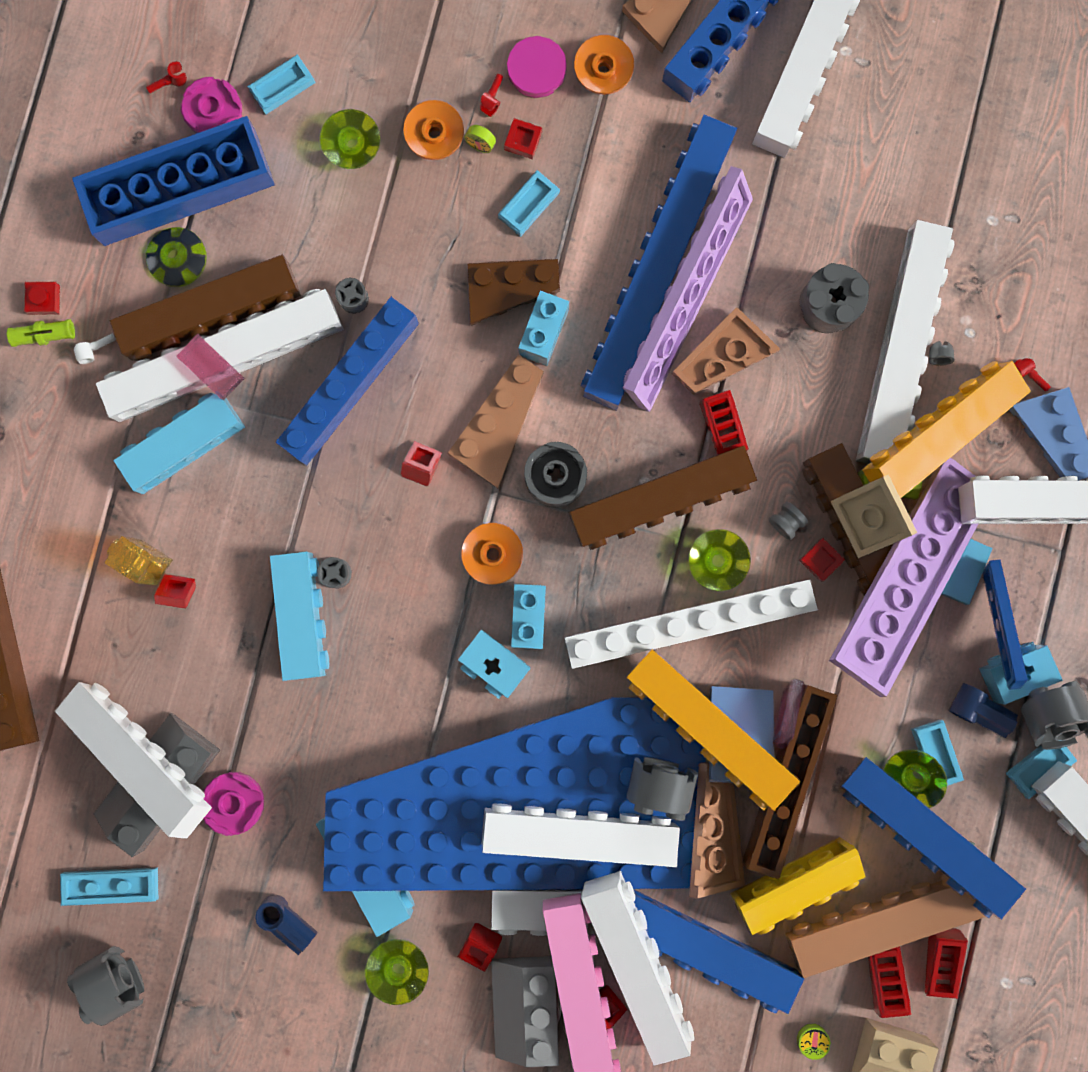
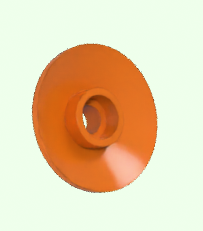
[574,35,634,95]
[403,100,464,160]
[461,523,523,585]

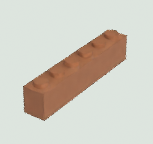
[785,875,985,978]

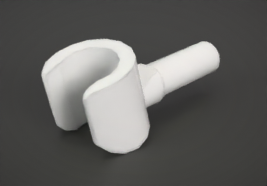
[74,333,116,364]

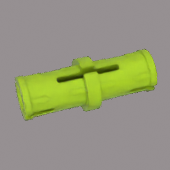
[7,319,75,347]

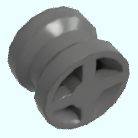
[335,277,369,314]
[769,501,808,540]
[317,557,352,589]

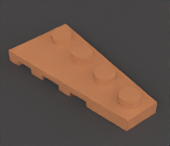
[448,354,544,489]
[689,761,745,899]

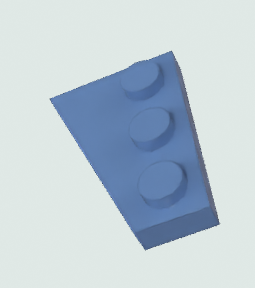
[1009,387,1088,480]

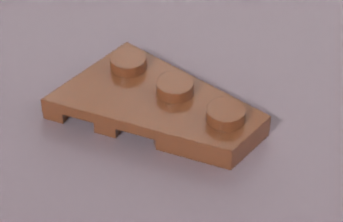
[622,0,692,53]
[672,307,780,395]

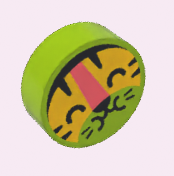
[464,125,496,153]
[797,1024,831,1060]

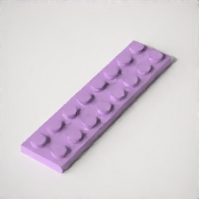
[623,166,753,412]
[829,457,978,697]

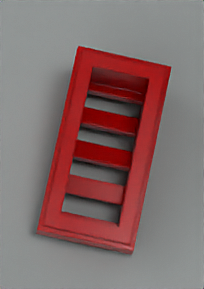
[699,390,749,455]
[925,928,968,999]
[868,946,911,1018]

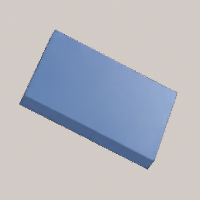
[709,686,774,783]

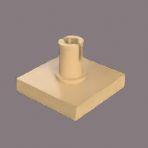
[831,474,917,558]

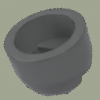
[929,341,955,366]

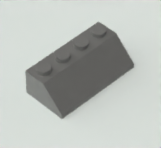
[94,713,220,857]

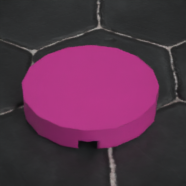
[507,36,567,98]
[180,77,242,134]
[203,772,264,836]

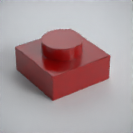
[504,118,542,160]
[24,282,60,315]
[799,538,845,582]
[154,574,196,609]

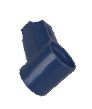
[948,683,1018,738]
[255,895,317,955]

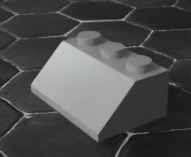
[491,956,559,1067]

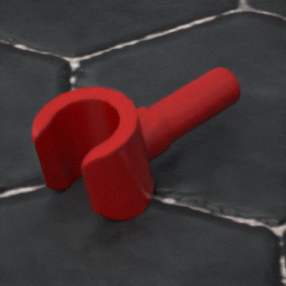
[146,61,187,94]
[480,74,503,117]
[1014,358,1051,392]

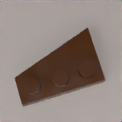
[467,259,560,326]

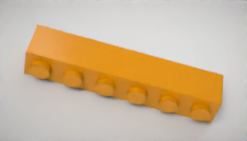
[862,361,1031,498]
[626,649,800,811]

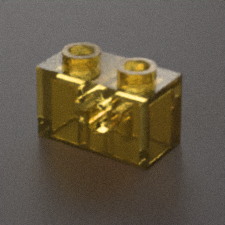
[104,536,173,585]

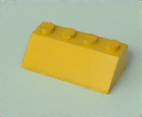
[730,837,866,935]

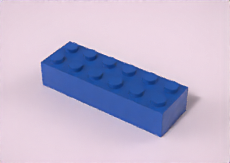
[72,116,275,246]

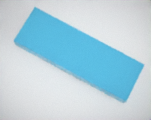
[60,867,159,906]

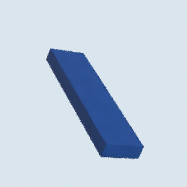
[982,559,1028,690]

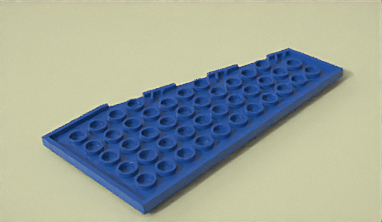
[323,697,706,891]

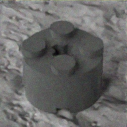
[799,263,869,334]
[524,442,587,508]
[1021,681,1088,750]
[626,757,698,821]
[67,946,144,1026]

